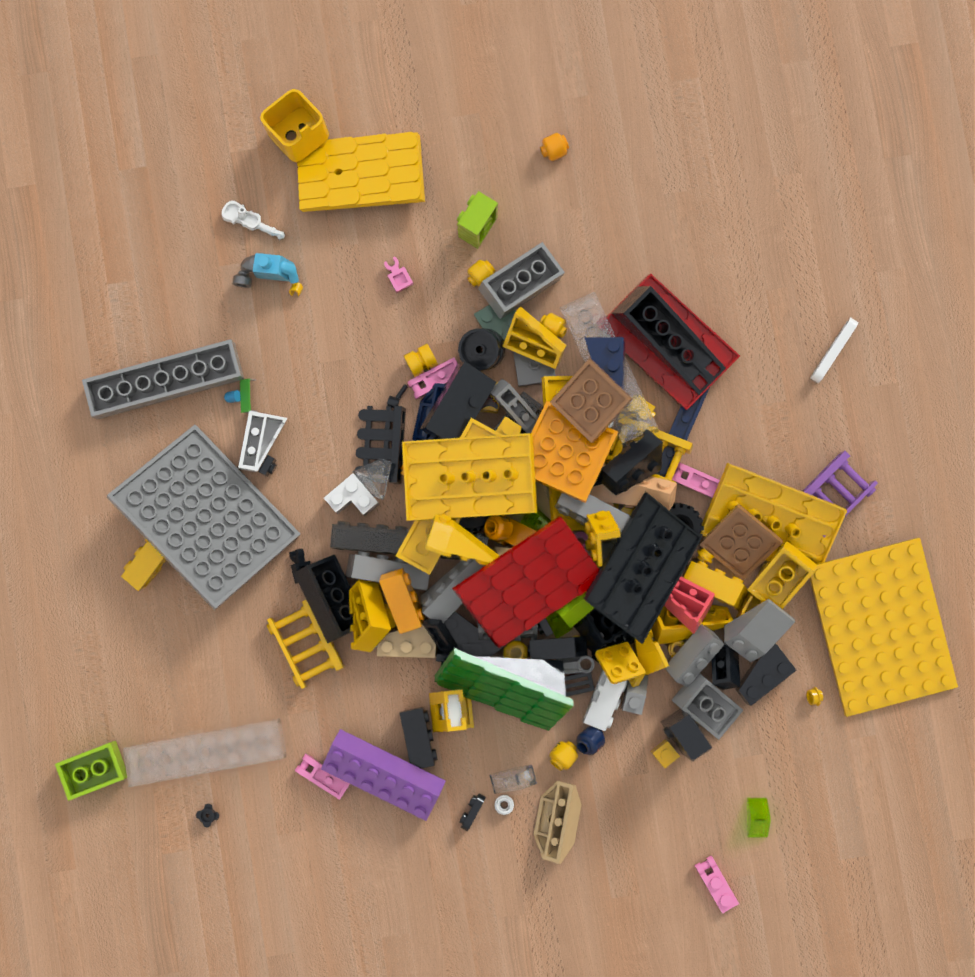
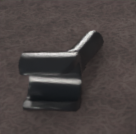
[387,384,408,408]

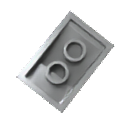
[724,599,795,662]
[672,674,743,740]

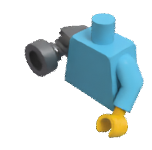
[232,253,303,296]

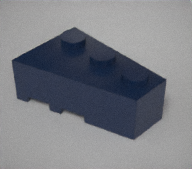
[584,337,625,390]

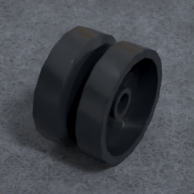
[458,328,506,371]

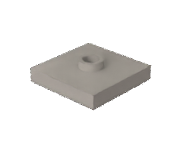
[513,351,555,387]

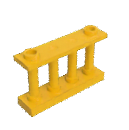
[605,415,693,483]
[266,600,345,689]

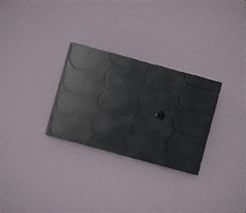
[584,491,702,644]

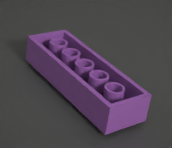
[321,729,446,821]

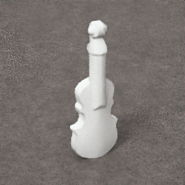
[222,201,285,239]

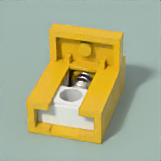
[429,689,474,732]

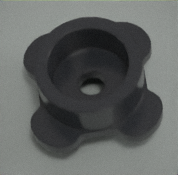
[196,804,220,827]

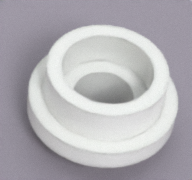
[495,795,514,815]

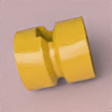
[403,343,438,377]

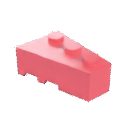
[664,576,715,634]

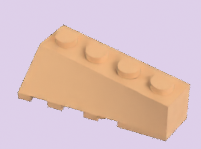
[591,464,677,511]

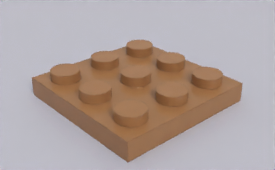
[550,358,633,443]
[699,504,783,581]

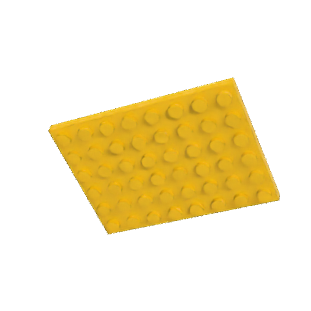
[809,537,958,717]

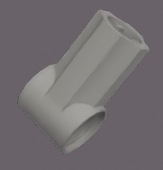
[556,655,595,674]

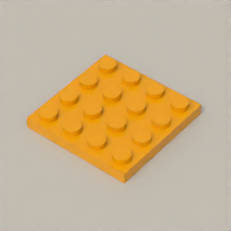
[531,401,618,503]

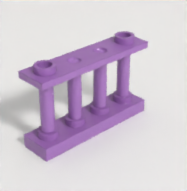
[802,451,878,537]

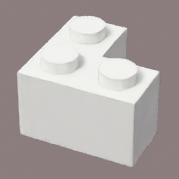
[324,473,379,516]

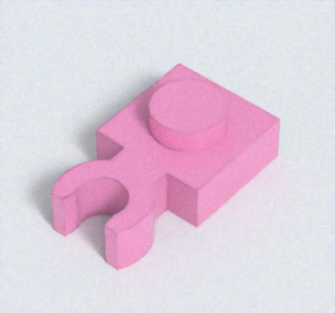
[384,257,413,293]

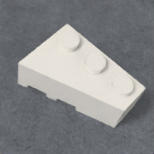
[238,411,287,472]
[582,669,628,731]

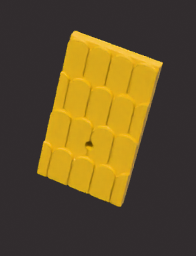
[297,132,425,212]
[402,433,537,521]
[700,463,848,564]

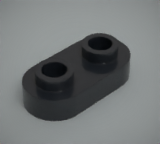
[459,793,486,832]

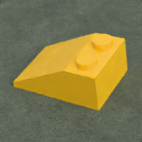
[747,541,818,609]

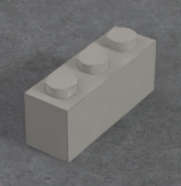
[665,624,725,688]

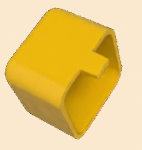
[260,89,329,162]

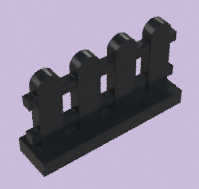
[354,406,406,484]

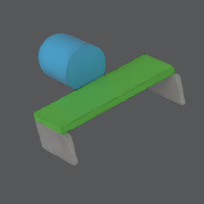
[224,379,257,414]

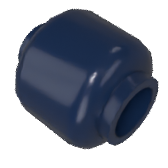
[576,726,605,755]

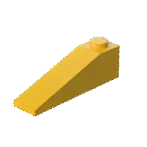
[425,514,499,565]
[651,605,733,644]
[634,630,669,675]

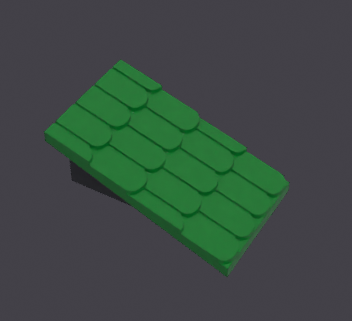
[434,648,574,731]

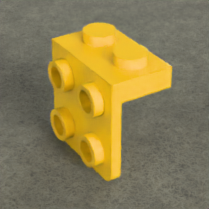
[584,511,620,567]
[595,641,646,687]

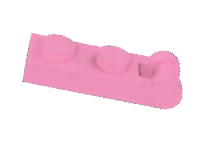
[407,358,458,399]
[672,463,720,498]
[295,753,350,800]
[694,856,739,914]

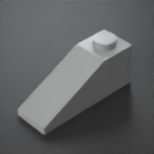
[490,379,539,433]

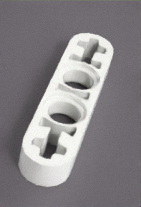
[810,317,859,383]

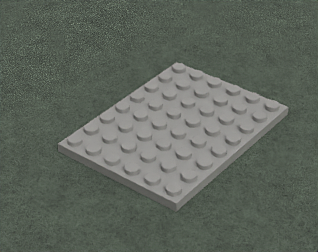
[107,425,300,611]

